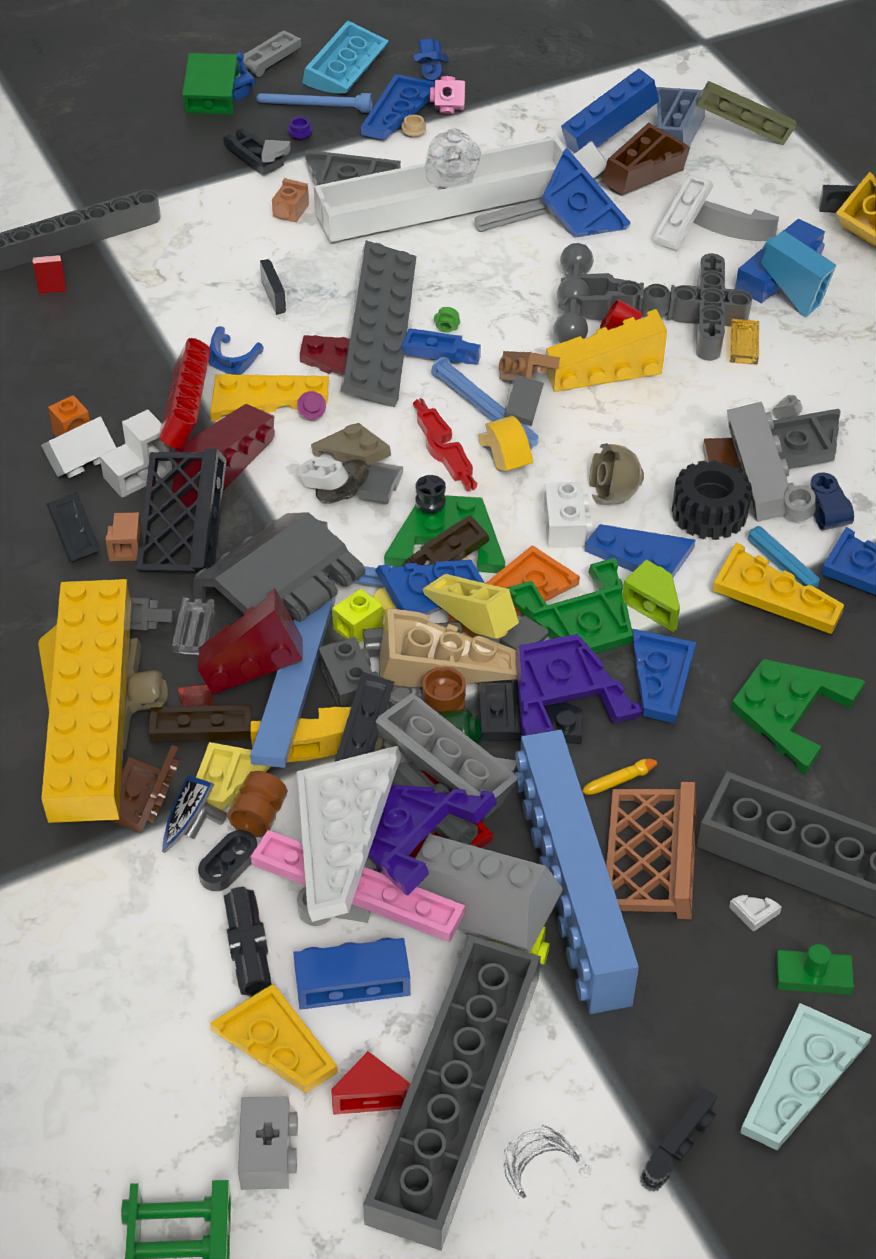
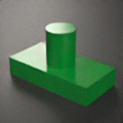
[775,944,854,995]

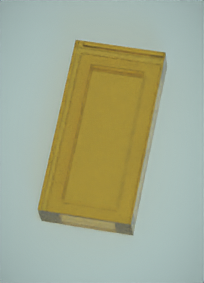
[730,319,759,365]

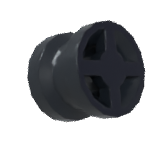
[415,475,446,514]

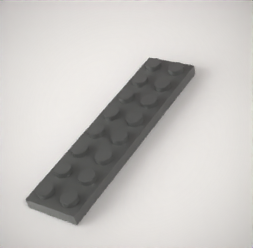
[340,240,417,407]

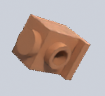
[272,178,309,223]
[105,512,141,561]

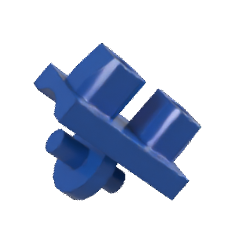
[414,38,449,80]

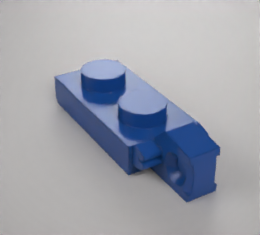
[401,328,481,364]

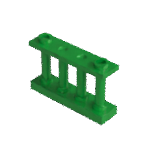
[121,1180,232,1259]

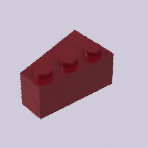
[198,588,303,695]

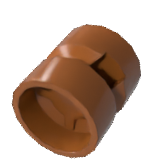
[422,667,466,713]
[227,771,288,837]

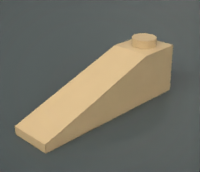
[379,608,517,688]

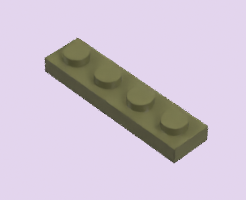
[696,81,796,145]

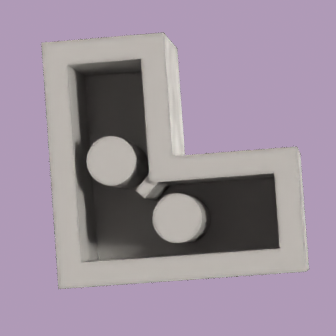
[100,410,172,498]

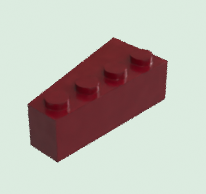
[172,404,275,512]

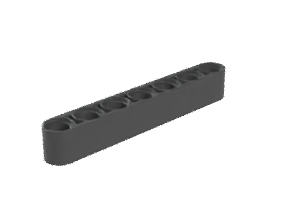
[0,189,161,271]

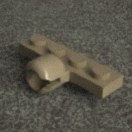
[123,638,168,750]

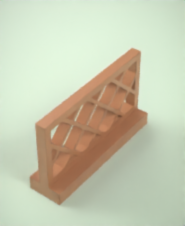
[606,782,697,919]

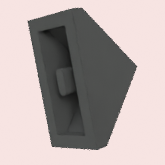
[504,374,544,426]

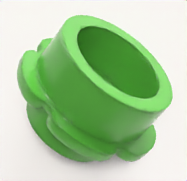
[433,307,461,332]

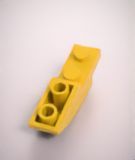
[251,707,351,762]

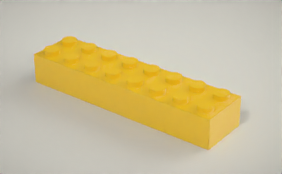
[41,579,131,823]

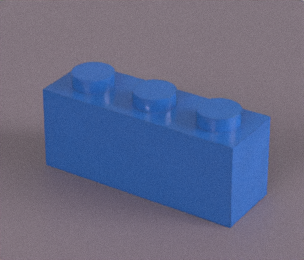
[293,938,411,1010]

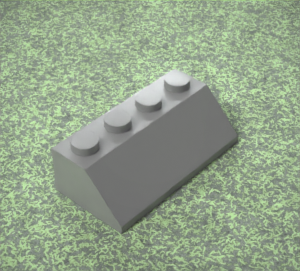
[375,693,519,819]
[415,834,563,952]

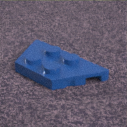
[541,148,631,238]

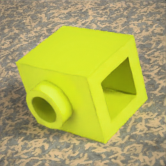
[332,589,383,643]

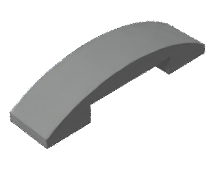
[693,201,779,241]

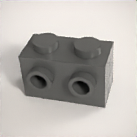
[318,637,379,707]

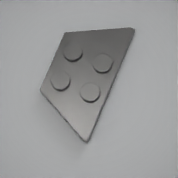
[305,150,401,186]
[771,408,841,469]

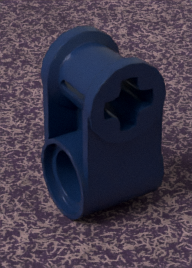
[806,472,854,531]

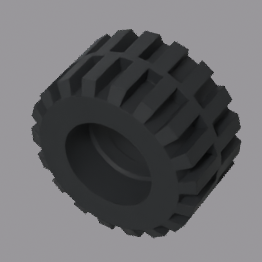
[672,460,752,540]

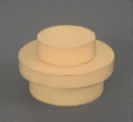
[402,115,426,137]

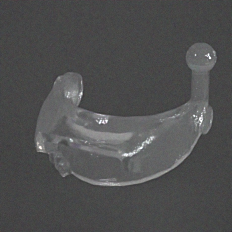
[503,1125,592,1199]

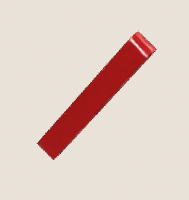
[159,338,211,449]

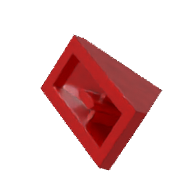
[32,255,66,294]
[331,1051,410,1115]

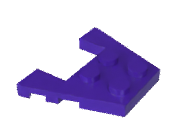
[516,634,643,736]
[368,785,497,895]

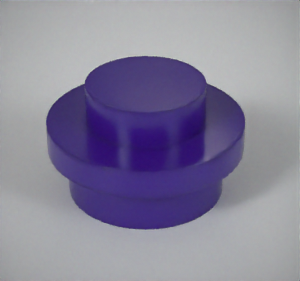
[288,117,313,140]

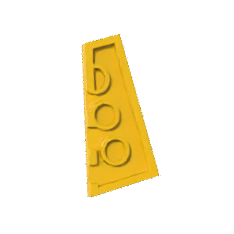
[210,374,329,422]
[712,542,844,634]

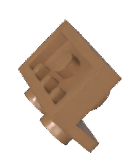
[499,351,560,381]

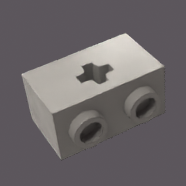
[238,1096,298,1190]

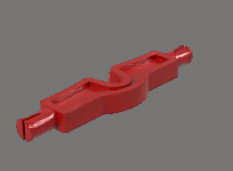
[413,398,478,492]

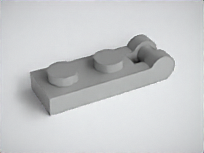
[238,30,301,77]

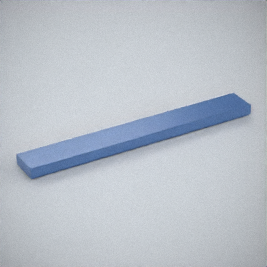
[250,595,337,768]

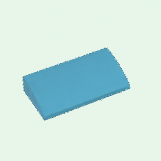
[302,20,389,93]

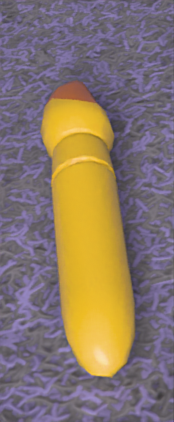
[582,759,657,795]

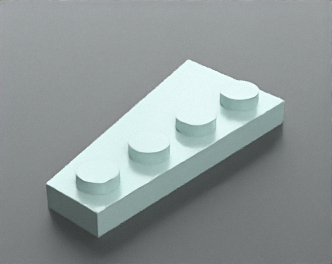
[740,1003,872,1150]

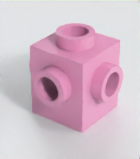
[430,76,465,114]

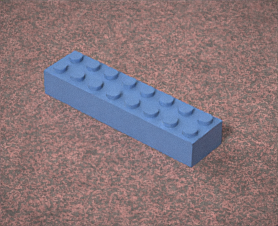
[514,730,639,1014]

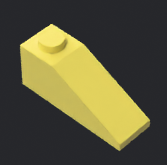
[422,574,519,639]

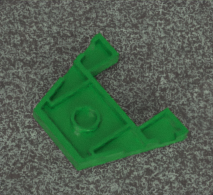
[384,495,506,573]
[507,557,633,654]
[731,659,865,774]

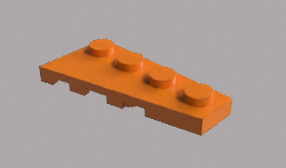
[449,545,580,638]

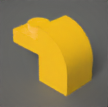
[478,416,534,471]

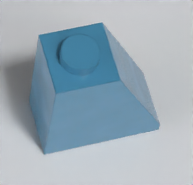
[761,230,837,317]

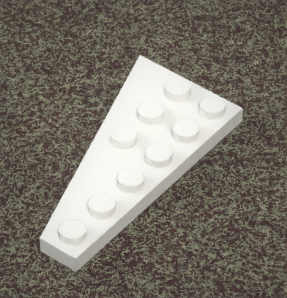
[297,746,401,922]

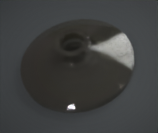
[315,459,369,504]

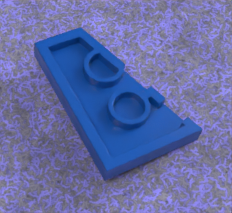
[632,629,696,724]

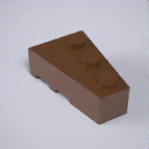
[601,122,690,195]

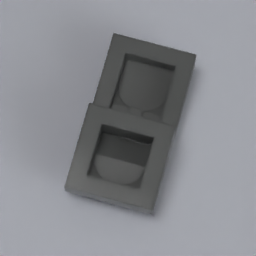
[359,462,403,503]

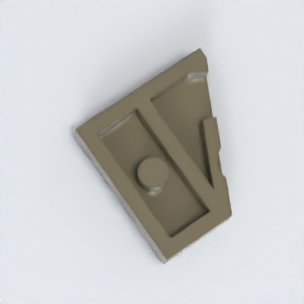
[311,423,391,467]

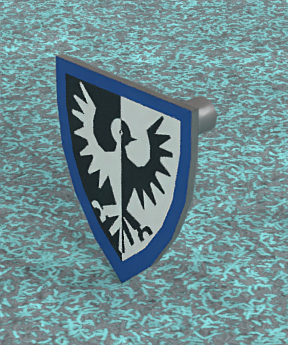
[162,775,227,853]

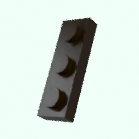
[149,705,252,742]

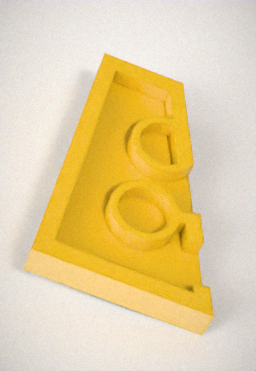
[210,984,338,1094]

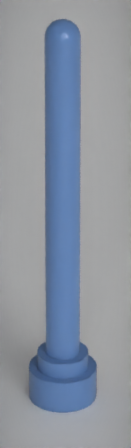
[256,93,373,113]

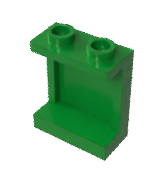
[182,53,239,115]

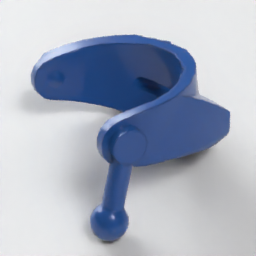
[233,52,255,101]
[208,326,264,375]

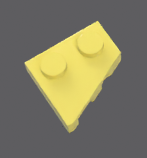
[196,742,271,810]

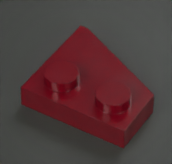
[299,335,349,375]

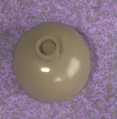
[589,443,644,504]

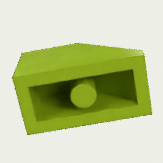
[622,560,680,632]

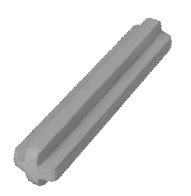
[475,199,548,231]

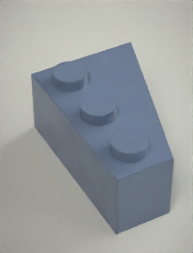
[656,87,705,146]

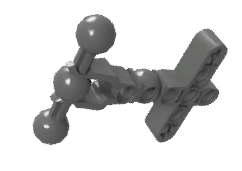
[553,243,753,361]

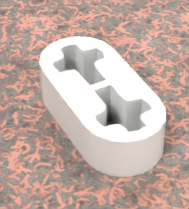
[297,458,348,490]

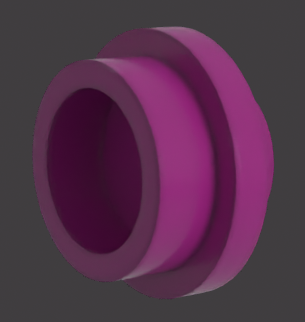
[297,391,326,420]

